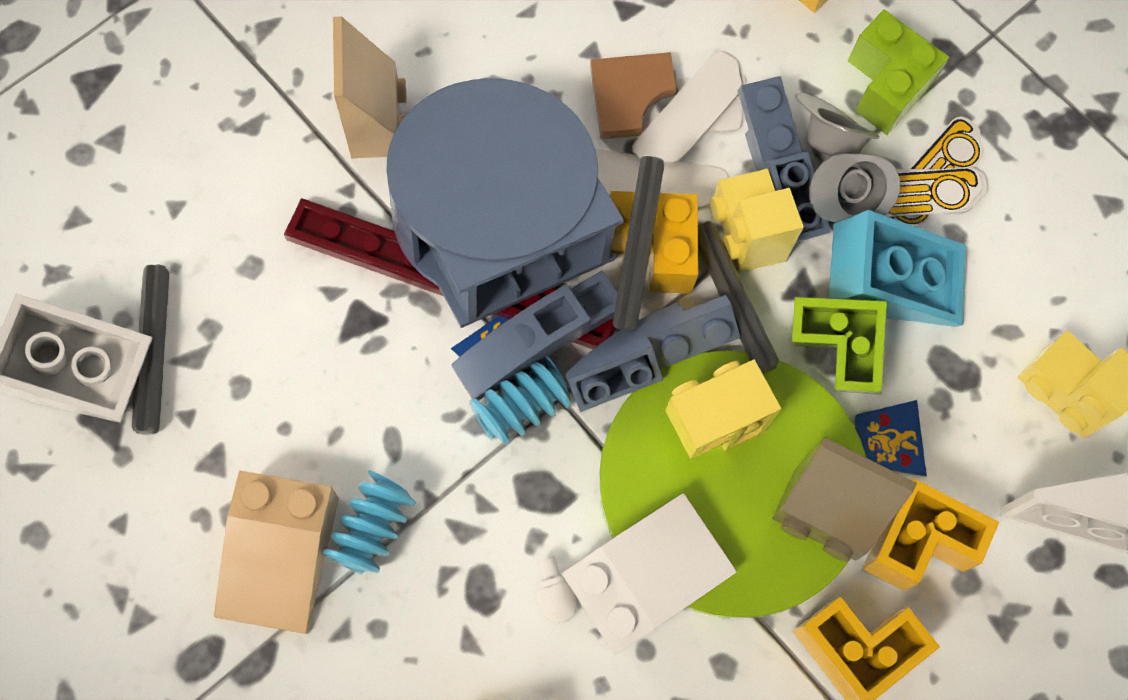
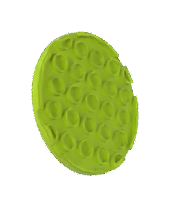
[599,351,866,619]

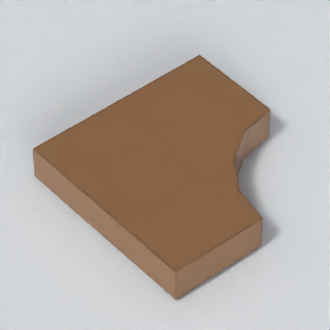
[590,52,677,139]

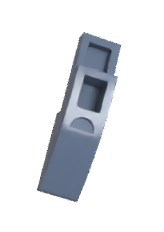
[737,76,831,242]
[451,270,618,401]
[565,295,740,412]

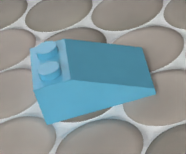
[828,210,966,327]

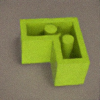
[848,9,950,135]
[792,297,887,395]

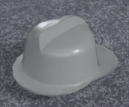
[795,92,880,161]
[809,154,900,222]

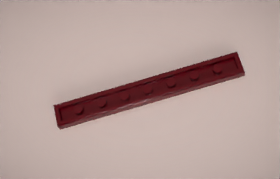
[284,198,616,349]

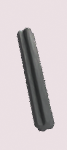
[613,156,664,331]
[698,221,779,374]
[132,264,170,435]

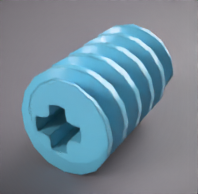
[469,356,571,445]
[322,470,417,575]

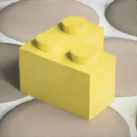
[710,169,804,273]
[1018,330,1128,439]
[665,359,781,459]

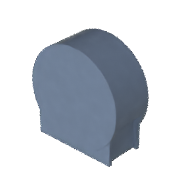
[386,78,624,328]

